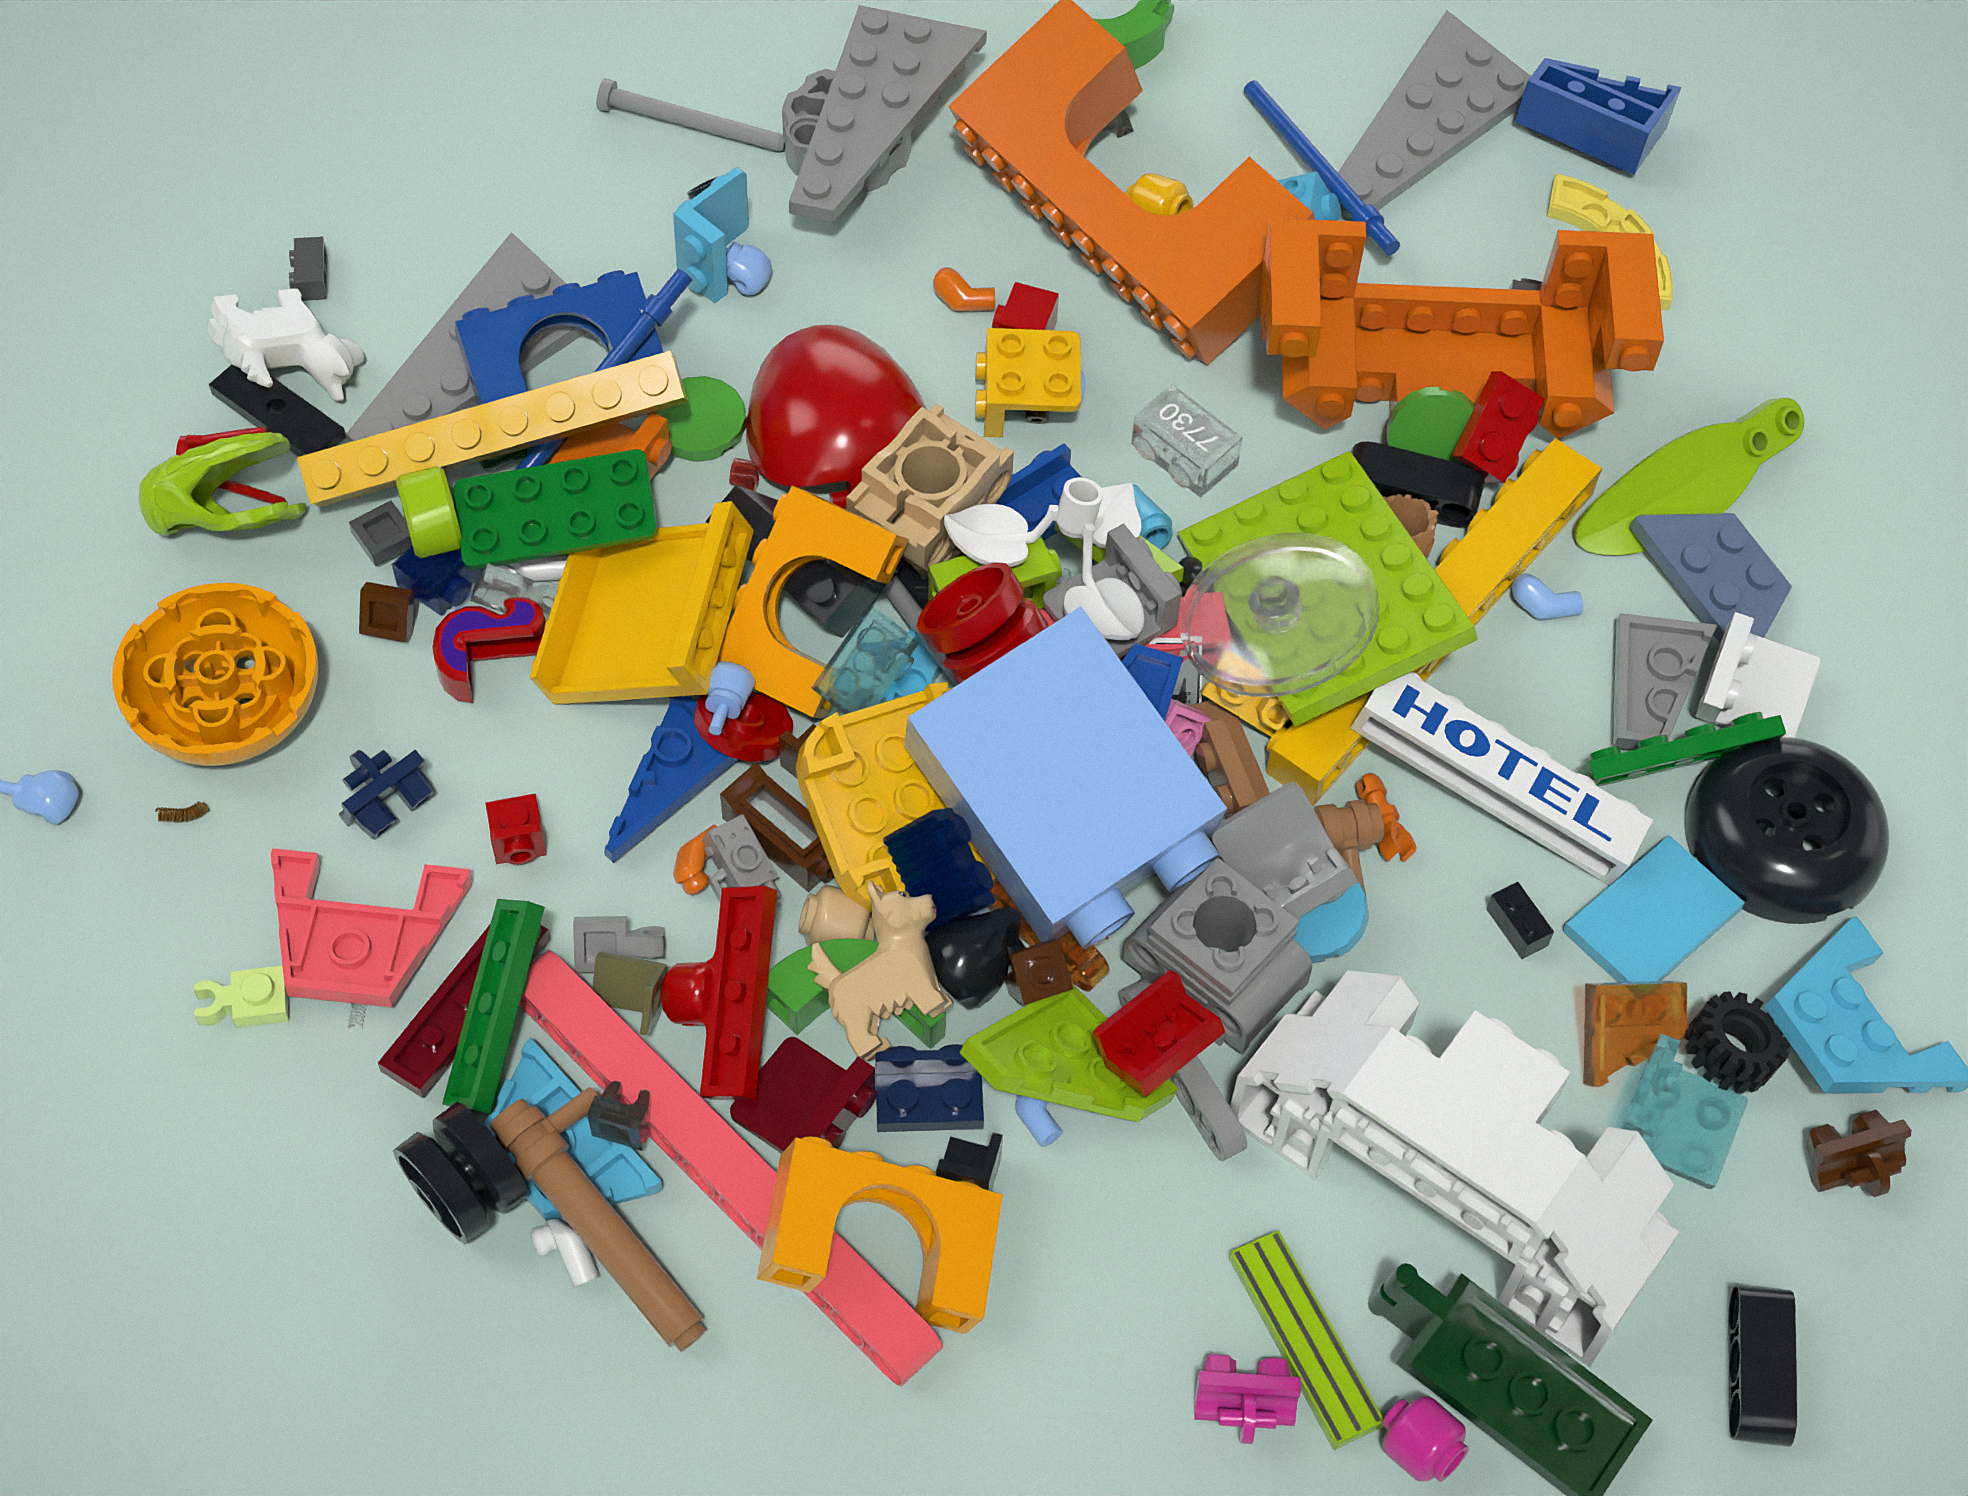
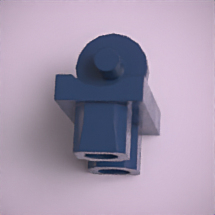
[339,749,434,840]

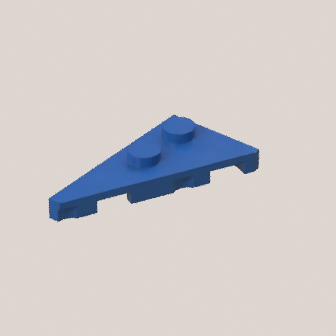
[604,696,739,863]

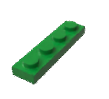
[1578,712,1786,787]
[442,899,545,1114]

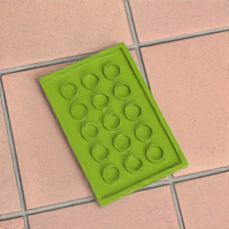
[1178,450,1478,727]

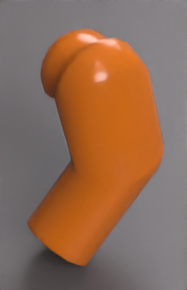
[673,825,717,895]

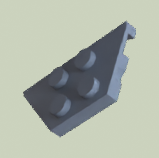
[1629,513,1792,644]

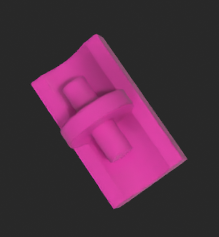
[1194,1354,1301,1444]

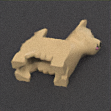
[807,880,954,1061]

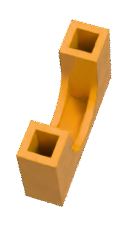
[716,486,909,719]
[757,1137,1003,1334]

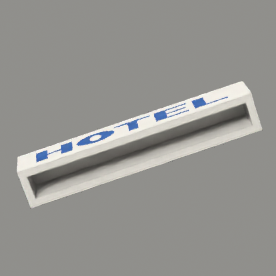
[1350,671,1653,885]

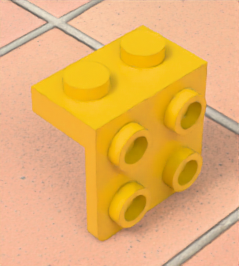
[975,328,1081,438]

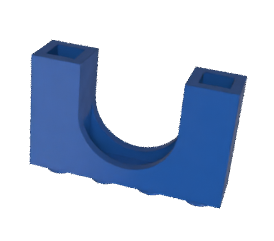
[455,270,664,405]

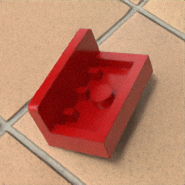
[1452,371,1545,483]
[1093,970,1225,1097]

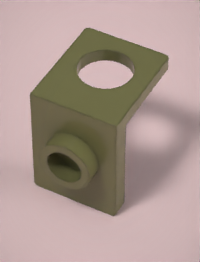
[592,952,667,1036]

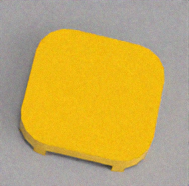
[795,682,997,913]

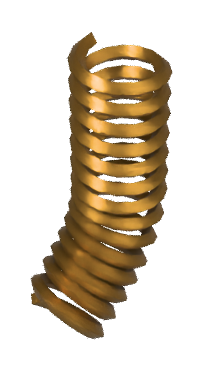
[155,801,208,823]

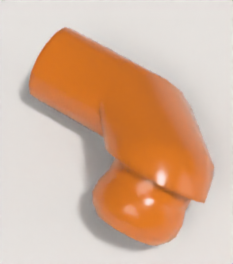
[933,267,995,311]

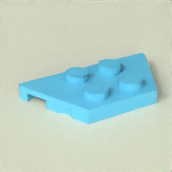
[484,1038,663,1221]

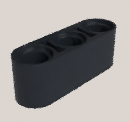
[1351,441,1485,528]
[1728,1284,1797,1447]

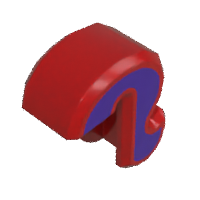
[432,597,545,703]

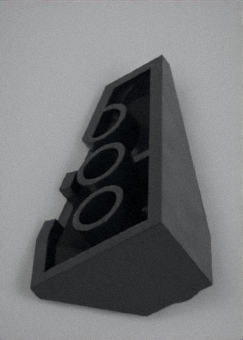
[705,485,905,638]

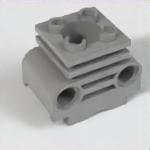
[1122,857,1312,1054]

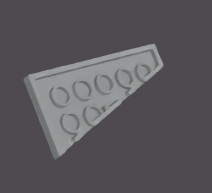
[789,5,987,223]

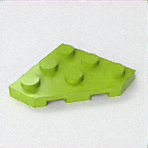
[960,983,1179,1122]

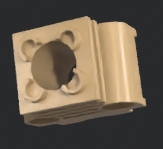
[846,403,1014,579]

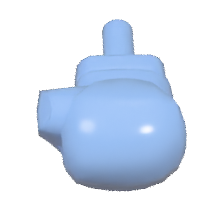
[726,241,772,296]
[705,661,755,735]
[0,770,79,824]

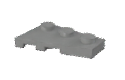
[1613,613,1717,750]

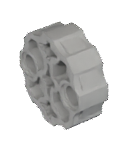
[782,69,911,192]

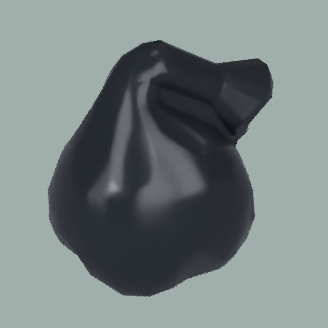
[924,907,1026,1010]

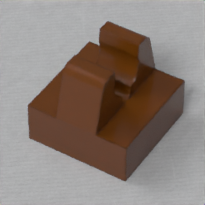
[359,582,415,642]

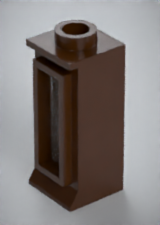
[720,762,835,893]

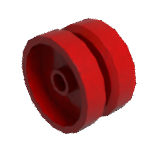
[916,562,1048,685]

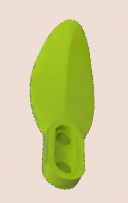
[1574,398,1804,555]

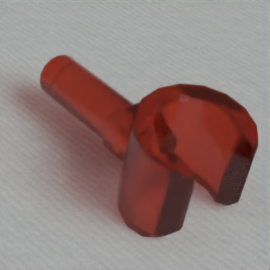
[729,458,759,491]

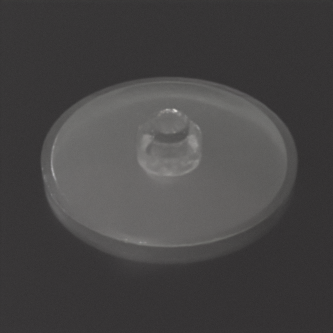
[1179,533,1380,697]

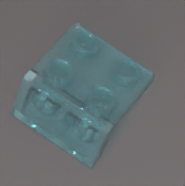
[811,606,920,720]
[1620,1033,1748,1189]

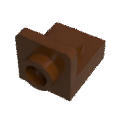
[1005,939,1073,1005]

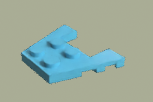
[1765,916,1968,1093]

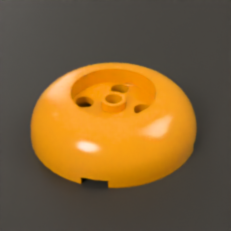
[112,583,319,766]

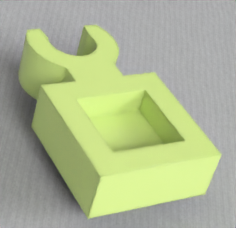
[193,965,289,1028]

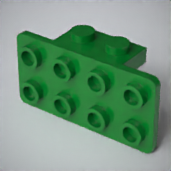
[453,449,658,570]

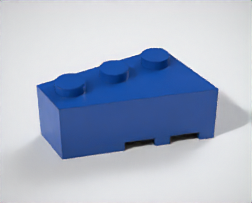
[1515,58,1681,175]

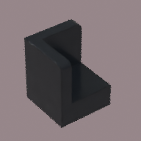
[936,1132,1003,1191]

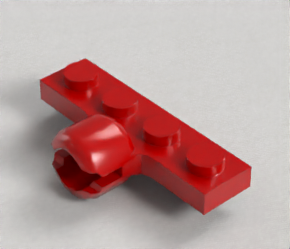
[660,886,777,1100]

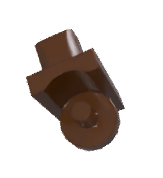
[1807,1109,1912,1197]

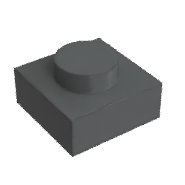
[349,500,413,566]

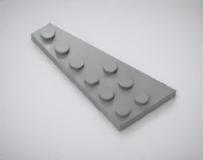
[1338,10,1531,221]
[346,232,588,443]

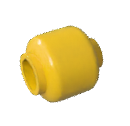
[1125,173,1193,215]

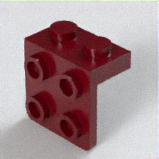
[730,1037,878,1154]

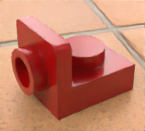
[485,793,547,865]

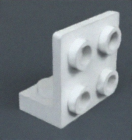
[1695,612,1821,738]

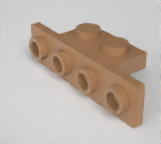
[1190,700,1270,819]

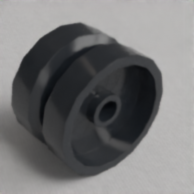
[393,1101,529,1245]

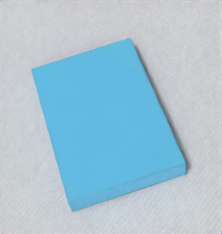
[1563,835,1745,1001]

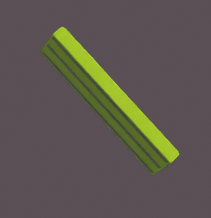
[1229,1230,1384,1450]

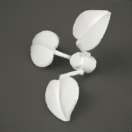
[944,477,1144,640]

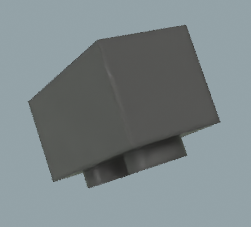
[289,236,327,301]

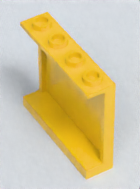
[529,501,754,705]

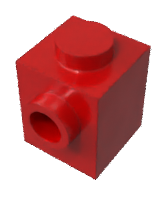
[992,282,1059,330]

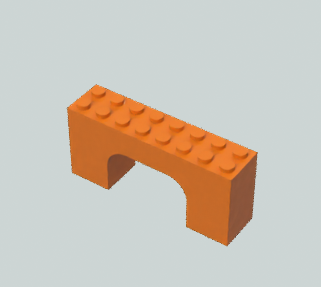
[948,0,1315,366]

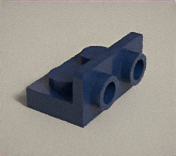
[875,1044,984,1132]

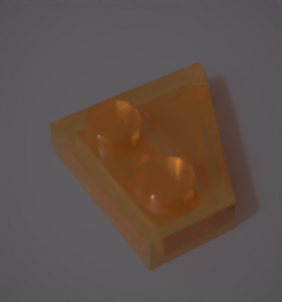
[1583,980,1687,1087]

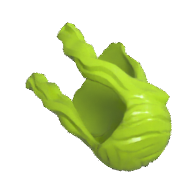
[138,432,306,535]

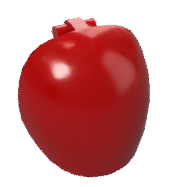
[746,325,927,509]

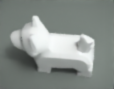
[207,288,364,401]

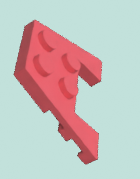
[270,848,472,1007]

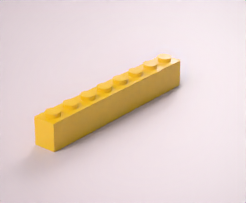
[296,351,688,507]

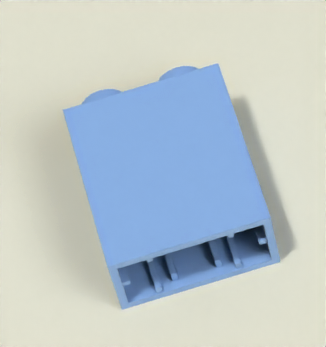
[904,606,1227,949]

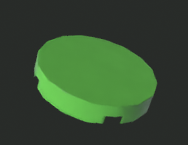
[654,376,746,461]
[1386,387,1476,464]

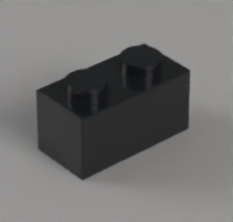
[1486,882,1554,959]

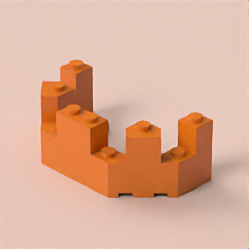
[1260,218,1664,439]

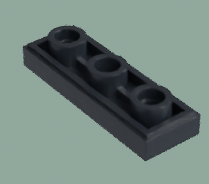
[209,365,346,457]

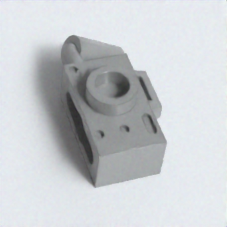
[702,814,781,907]

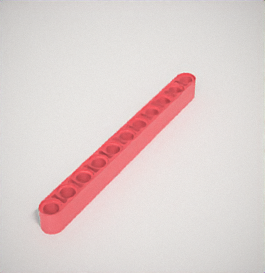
[519,950,943,1387]

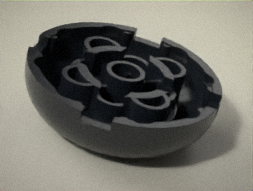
[1684,737,1889,924]

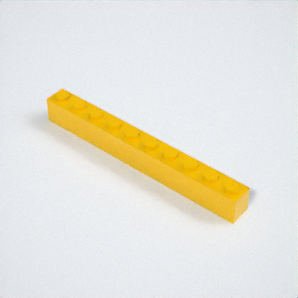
[1266,438,1602,806]

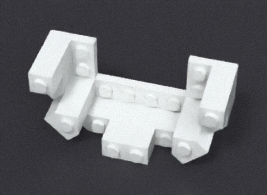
[1230,970,1679,1368]

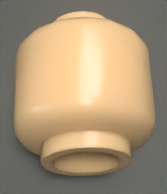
[798,885,876,946]

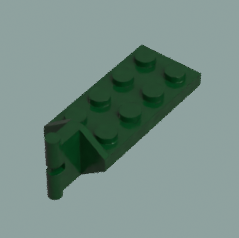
[1368,1263,1653,1496]

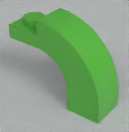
[1053,0,1175,70]
[765,938,946,1049]

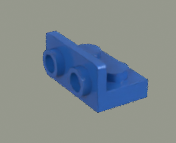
[995,443,1082,541]

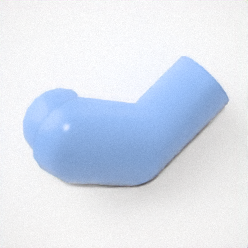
[1511,574,1583,620]
[1015,1095,1063,1147]

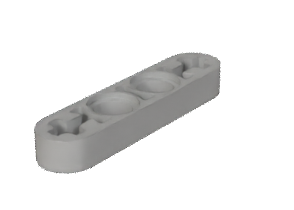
[1119,979,1247,1161]

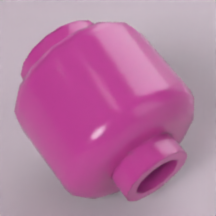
[1382,1397,1469,1482]

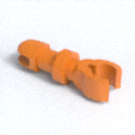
[1356,773,1417,862]

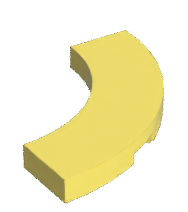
[1547,173,1673,311]

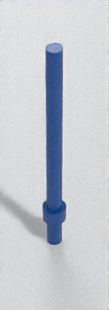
[1244,80,1400,256]
[515,268,693,470]

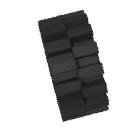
[1684,991,1790,1094]

